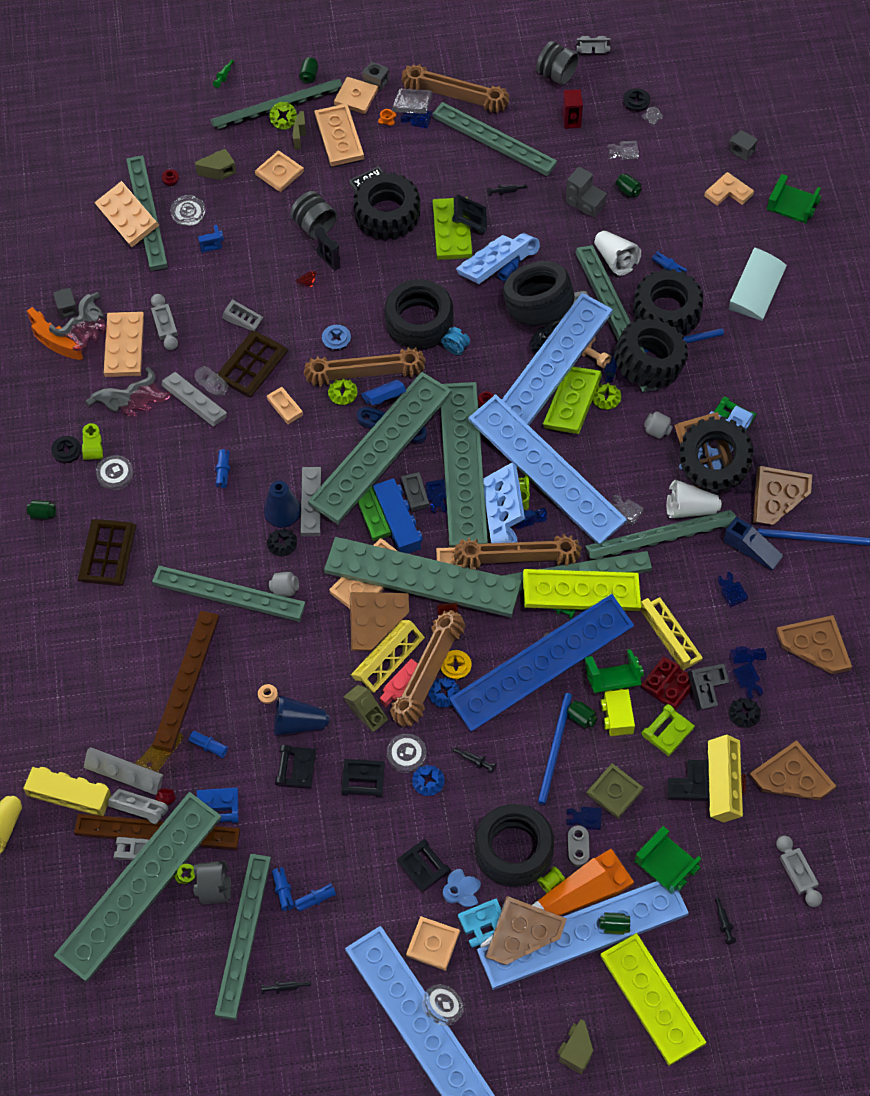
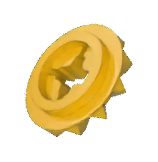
[441,650,472,680]

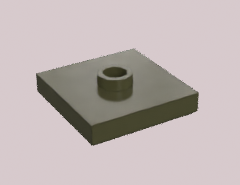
[586,763,644,819]

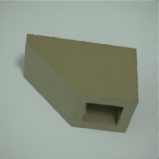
[195,149,236,180]
[343,685,388,732]
[558,1019,593,1075]

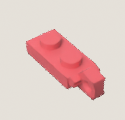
[380,659,418,707]

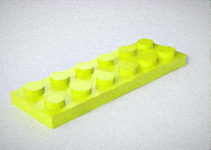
[523,569,641,611]
[600,933,706,1066]

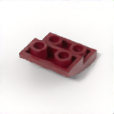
[641,656,692,711]

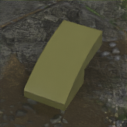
[293,111,306,150]

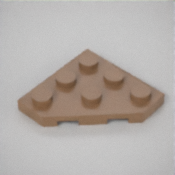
[753,466,812,526]
[350,592,409,651]
[776,615,852,674]
[749,740,836,800]
[485,896,567,965]

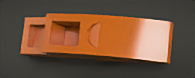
[27,307,83,360]

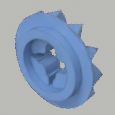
[322,325,351,351]

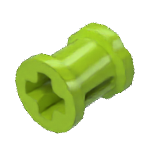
[174,864,195,884]
[537,866,565,893]

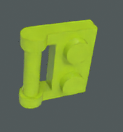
[641,704,695,756]

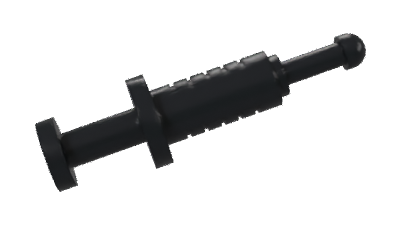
[487,184,527,196]
[453,747,496,773]
[715,898,736,945]
[261,980,311,995]

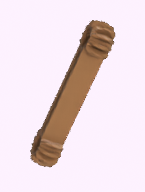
[401,64,509,114]
[304,346,426,387]
[453,534,581,569]
[390,610,466,727]

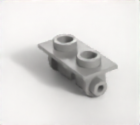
[576,36,611,54]

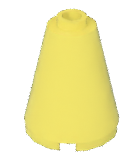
[0,796,22,853]

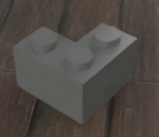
[566,167,607,218]

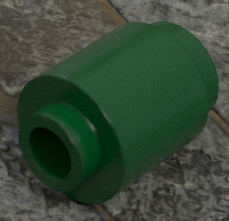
[299,57,319,83]
[615,173,642,198]
[27,500,56,520]
[567,700,598,729]
[599,912,630,935]

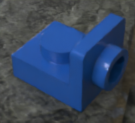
[198,225,224,253]

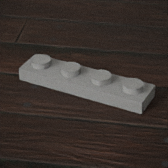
[162,372,227,427]
[301,467,321,537]
[84,747,163,795]

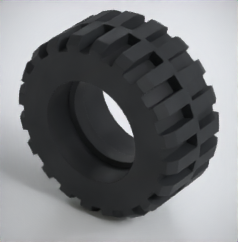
[353,172,420,240]
[633,269,704,336]
[614,318,688,389]
[680,416,753,493]

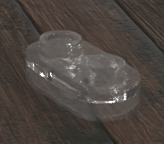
[195,366,228,396]

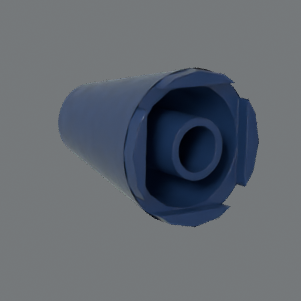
[263,481,301,528]
[274,696,329,736]

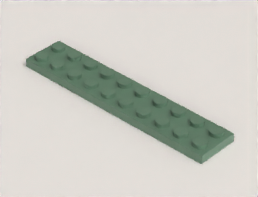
[308,372,452,524]
[441,382,488,548]
[324,537,521,618]
[54,792,222,982]

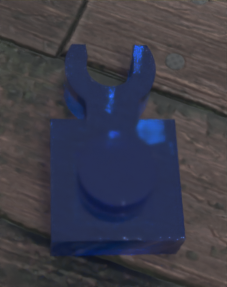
[400,109,432,129]
[604,351,617,383]
[426,479,447,514]
[514,508,547,529]
[718,572,748,608]
[730,646,767,664]
[733,662,763,700]
[566,807,602,830]

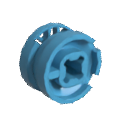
[441,327,470,355]

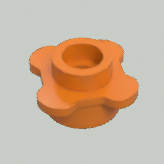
[378,109,397,126]

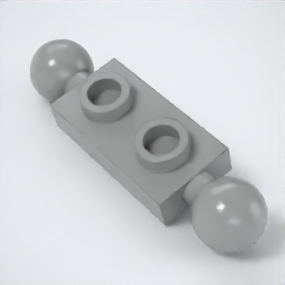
[151,294,178,351]
[776,836,822,907]

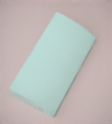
[729,247,787,321]

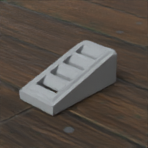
[222,299,263,331]

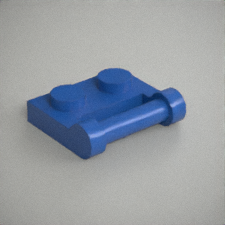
[197,788,239,823]

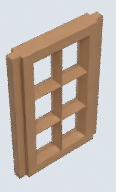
[674,412,733,488]

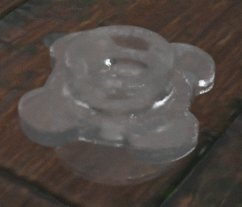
[642,107,663,125]

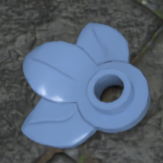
[443,869,481,907]

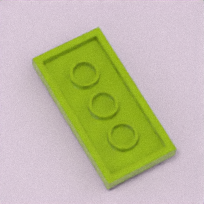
[433,197,472,260]
[543,367,602,434]

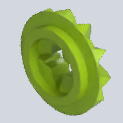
[270,102,297,130]
[328,378,357,405]
[592,383,621,409]

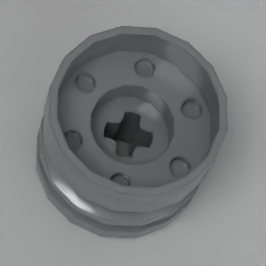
[536,41,579,85]
[290,191,337,239]

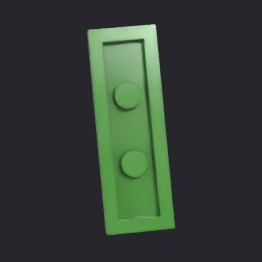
[357,486,391,541]

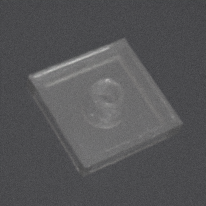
[392,89,433,114]

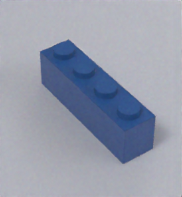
[373,478,423,554]

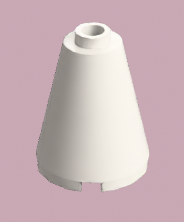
[594,231,641,276]
[667,480,722,518]

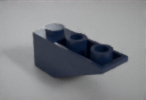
[724,517,783,571]

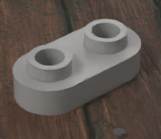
[568,826,589,868]

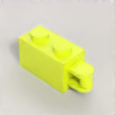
[601,688,635,736]

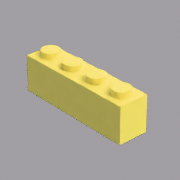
[708,735,743,823]
[23,767,112,816]

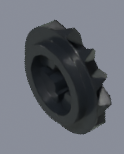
[623,88,650,111]
[529,326,550,352]
[51,436,81,463]
[267,528,297,556]
[729,697,761,728]

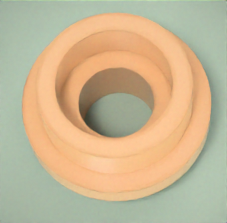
[258,684,278,704]

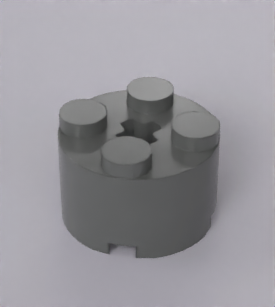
[194,860,231,905]

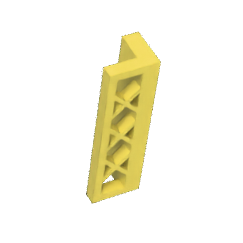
[640,597,703,670]
[351,620,425,693]

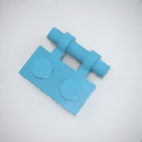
[458,898,502,948]

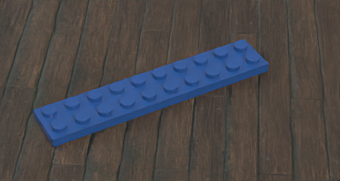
[449,594,634,732]

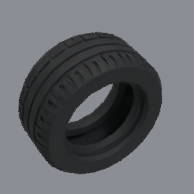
[503,261,575,326]
[384,279,453,349]
[475,803,554,887]

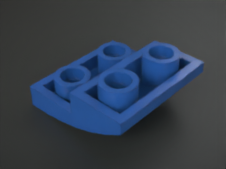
[361,380,406,405]

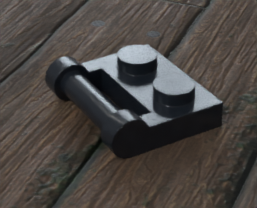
[452,194,487,235]
[315,227,340,271]
[275,745,316,789]
[342,759,385,798]
[396,839,451,893]

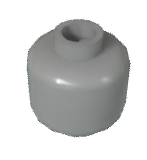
[644,411,673,439]
[269,572,299,597]

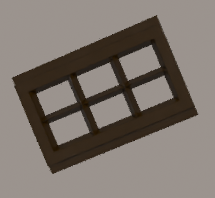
[215,330,288,397]
[78,519,137,586]

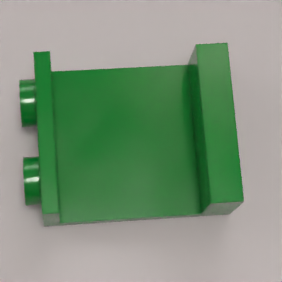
[767,174,822,224]
[585,649,644,693]
[634,826,702,894]

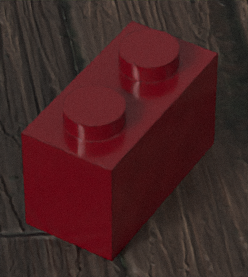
[562,89,583,129]

